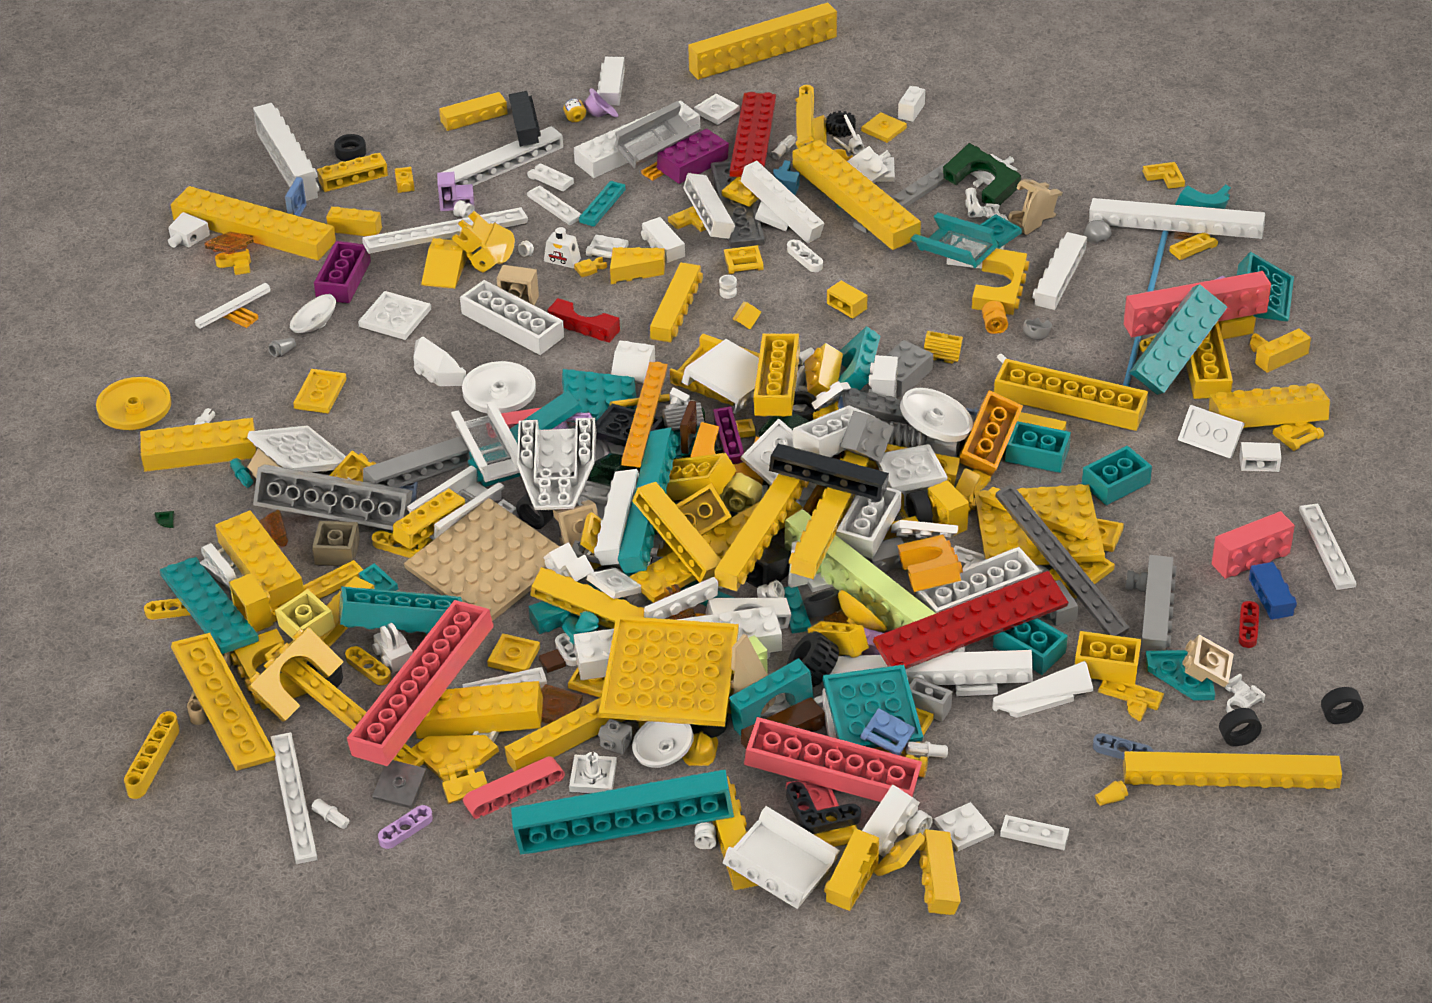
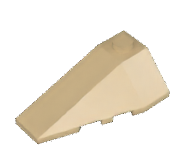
[730,634,776,714]

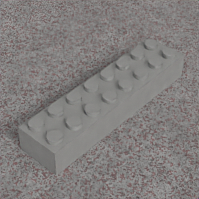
[253,464,413,530]

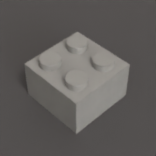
[840,411,894,463]

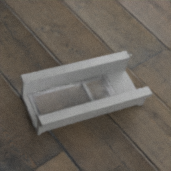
[614,101,701,169]

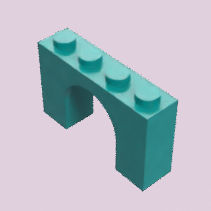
[838,326,881,391]
[729,658,814,736]

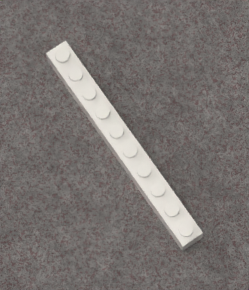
[1089,198,1265,239]
[830,650,1033,685]

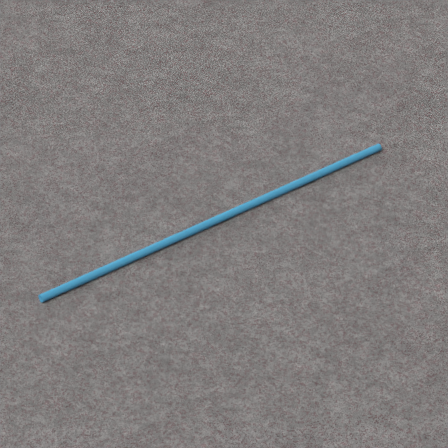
[1123,230,1169,387]

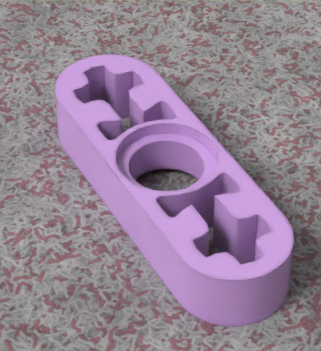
[378,805,433,849]

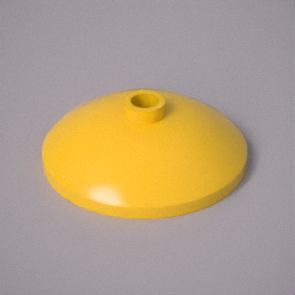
[838,590,887,633]

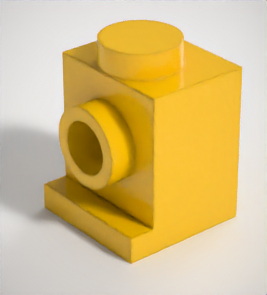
[395,167,415,193]

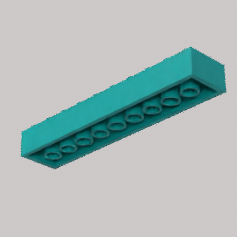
[511,769,734,855]

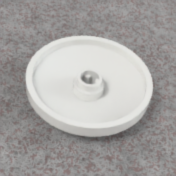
[462,361,536,414]
[900,388,973,442]

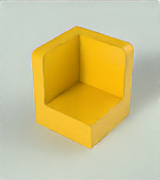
[733,301,761,329]

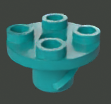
[562,611,599,645]

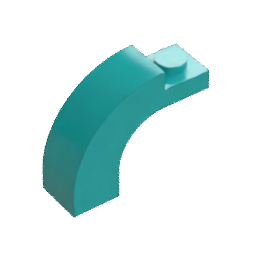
[1175,184,1231,209]

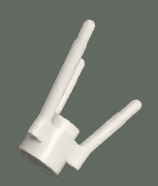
[833,114,865,154]

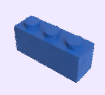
[1249,562,1297,620]

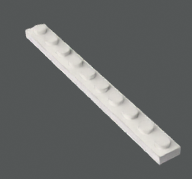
[362,207,528,254]

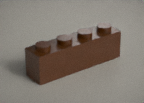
[741,697,825,749]

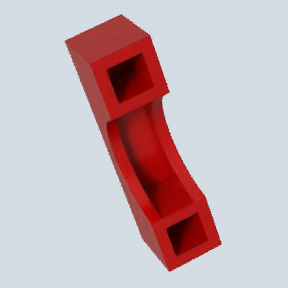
[547,298,620,343]

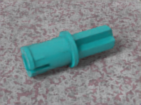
[230,458,254,488]

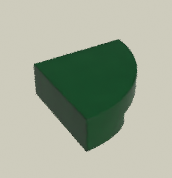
[154,511,175,528]

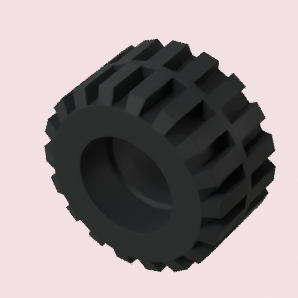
[787,631,839,688]

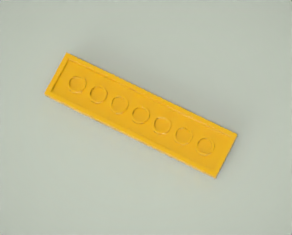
[171,633,276,771]

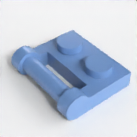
[860,708,915,756]

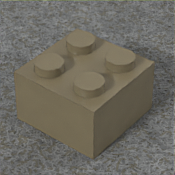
[312,521,360,566]

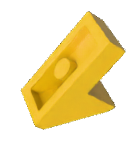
[955,468,991,498]

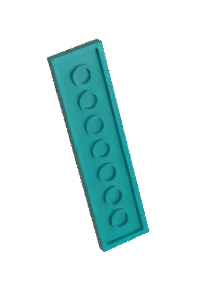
[160,557,259,654]

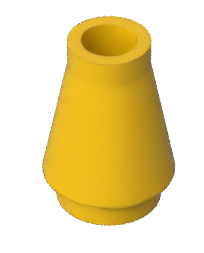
[1094,780,1128,806]

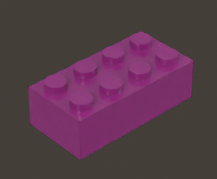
[657,128,729,184]
[314,241,371,304]

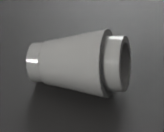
[268,337,296,357]

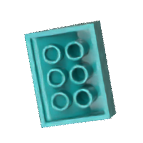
[1237,251,1294,322]

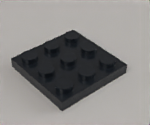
[595,403,663,447]

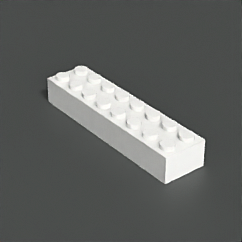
[574,101,700,178]
[253,103,319,201]

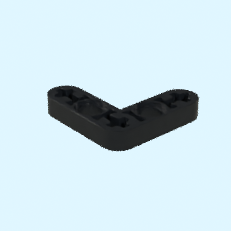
[786,781,862,834]

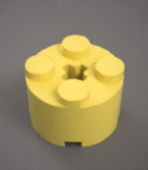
[719,473,763,513]

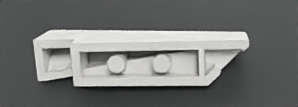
[992,661,1093,718]

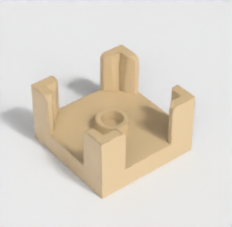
[553,500,598,547]

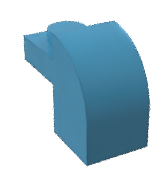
[773,160,800,195]

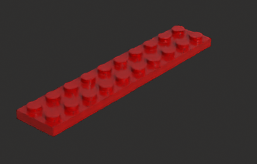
[730,92,776,177]
[873,571,1069,669]

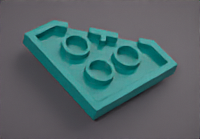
[1145,650,1215,701]

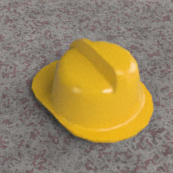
[682,731,718,766]

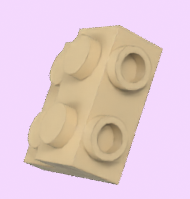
[1182,635,1234,687]

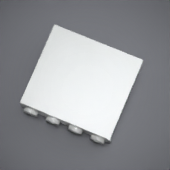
[682,339,759,414]
[723,806,840,909]

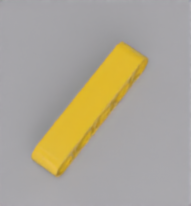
[124,711,180,799]

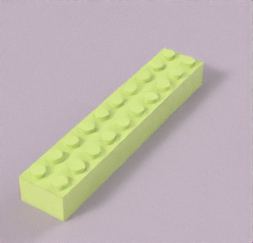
[784,509,936,631]

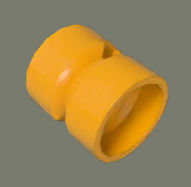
[982,301,1008,334]

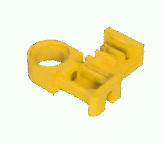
[215,249,251,275]

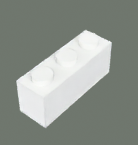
[641,217,685,263]
[862,784,920,857]

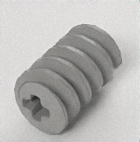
[889,421,927,448]

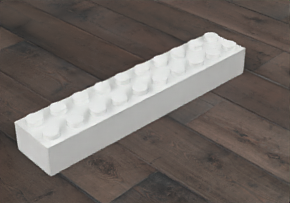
[573,606,782,680]

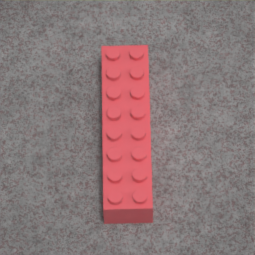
[1124,271,1271,338]
[744,717,922,802]

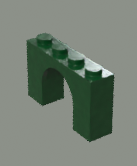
[943,143,1021,208]

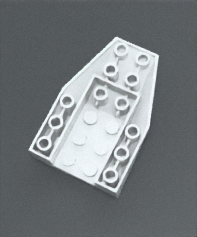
[517,418,597,510]

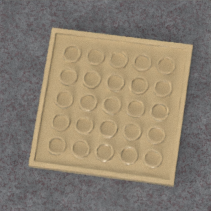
[404,498,560,621]

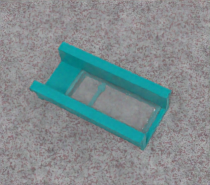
[911,212,998,268]

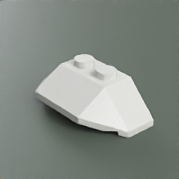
[414,337,466,386]

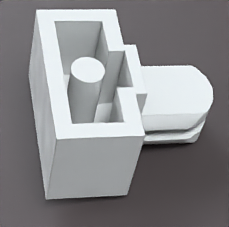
[372,623,413,673]

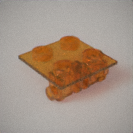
[259,509,288,547]

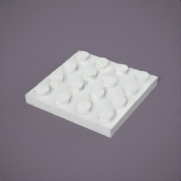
[247,426,346,473]

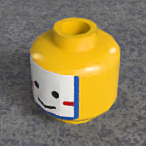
[563,98,586,122]

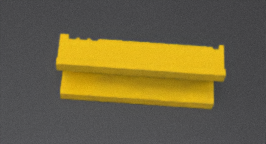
[795,90,827,148]

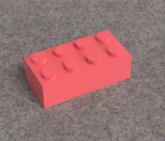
[1212,511,1295,579]

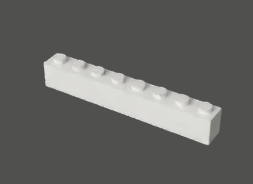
[443,126,563,186]

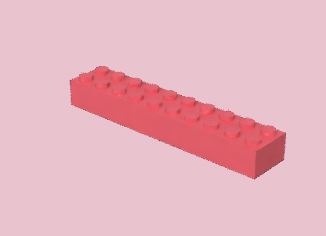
[347,600,494,766]

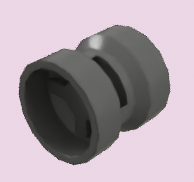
[1125,570,1148,592]

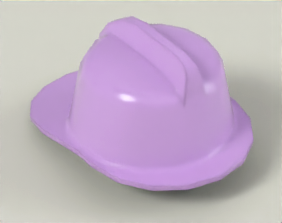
[583,88,618,117]

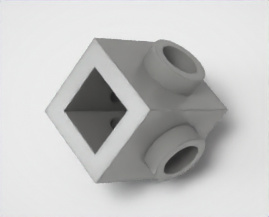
[598,719,633,755]

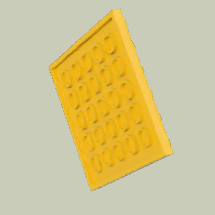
[974,484,1105,565]
[599,616,739,727]

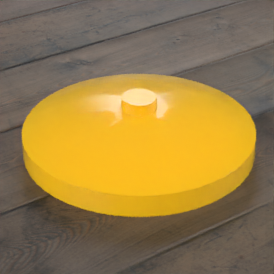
[96,377,171,430]

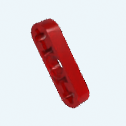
[1238,601,1259,648]

